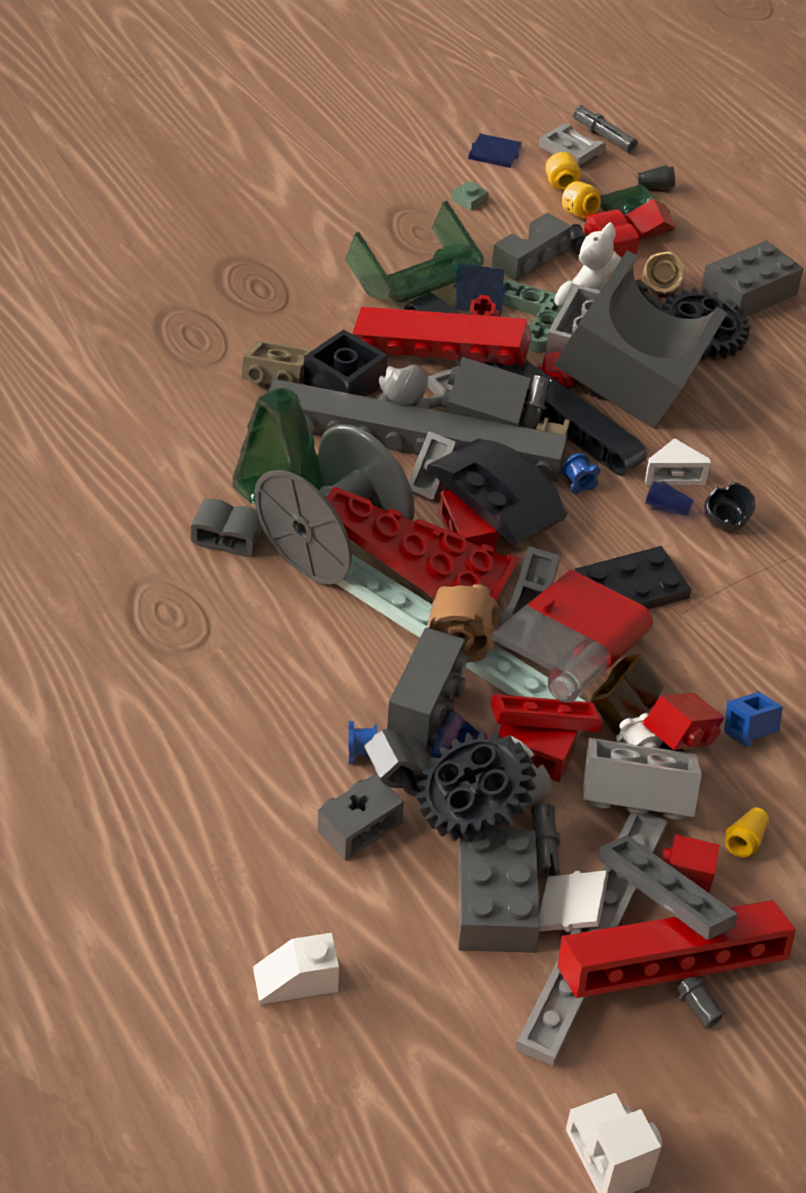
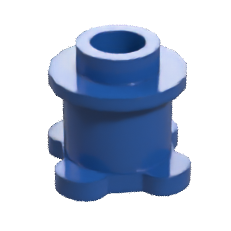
[561,453,601,494]
[349,721,378,764]

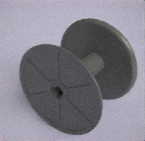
[254,424,414,584]

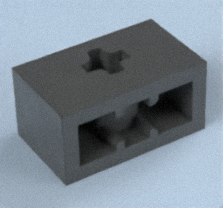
[318,773,404,860]

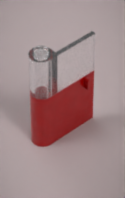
[491,569,653,703]

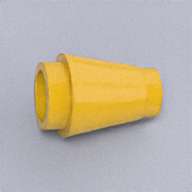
[725,807,769,858]

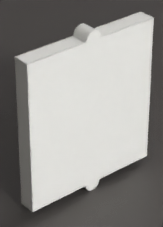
[539,871,609,932]

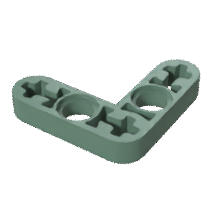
[493,280,567,353]

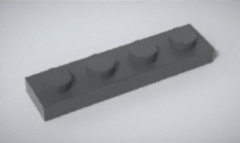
[599,835,738,940]

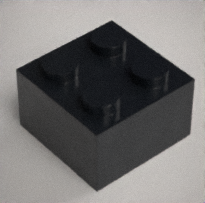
[304,329,388,397]

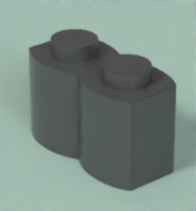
[191,499,264,557]
[364,729,433,797]

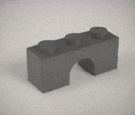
[492,212,572,281]

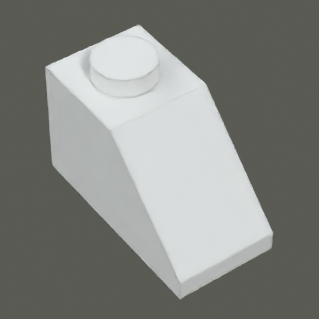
[254,933,339,1005]

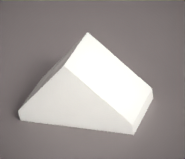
[645,438,711,486]

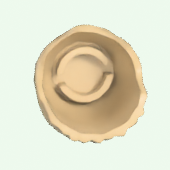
[643,252,685,295]

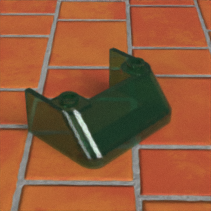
[345,201,484,302]

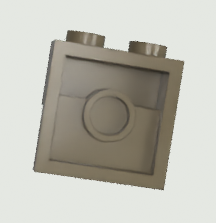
[241,340,312,386]

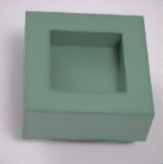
[451,181,489,210]

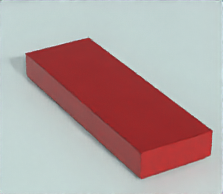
[490,694,602,732]

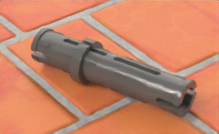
[573,105,638,154]

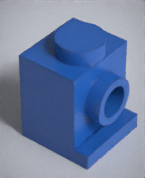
[724,691,783,747]

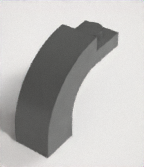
[495,546,561,653]

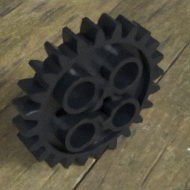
[661,288,751,360]
[416,731,537,842]

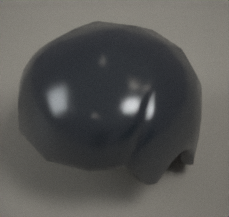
[704,482,756,531]

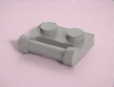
[539,123,606,166]

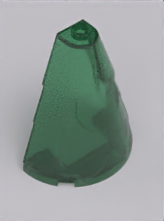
[232,388,326,504]

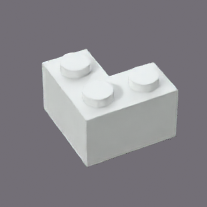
[566,1093,662,1193]

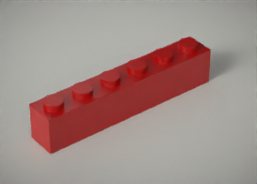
[352,307,532,365]
[557,900,796,998]

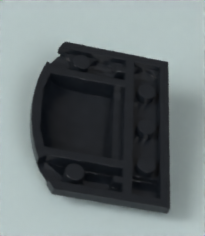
[427,438,567,548]

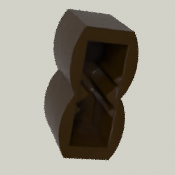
[591,653,664,733]

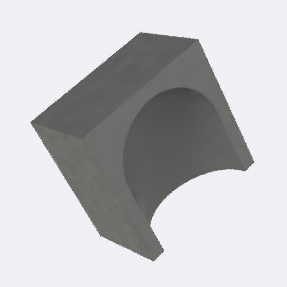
[554,250,727,429]

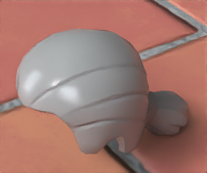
[374,365,428,405]

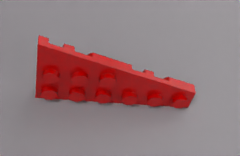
[326,486,520,601]

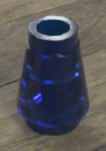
[644,480,693,516]

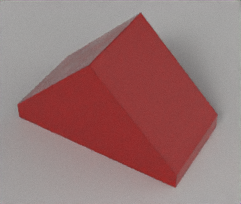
[624,198,676,240]

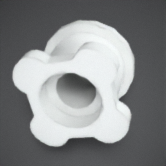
[616,713,662,749]

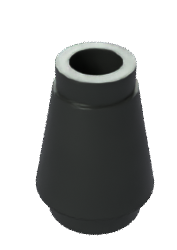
[637,164,675,190]

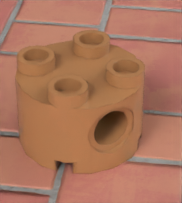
[427,584,500,663]

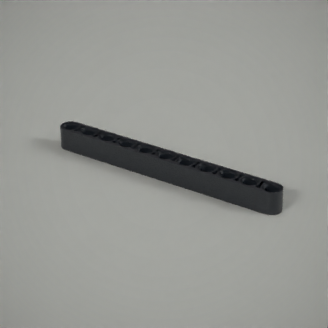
[404,292,647,475]

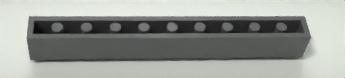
[263,379,567,482]

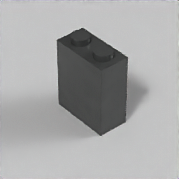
[441,357,531,426]

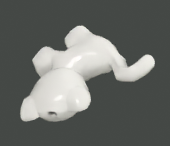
[554,223,621,307]

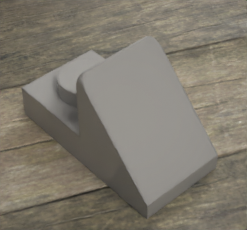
[408,431,459,500]

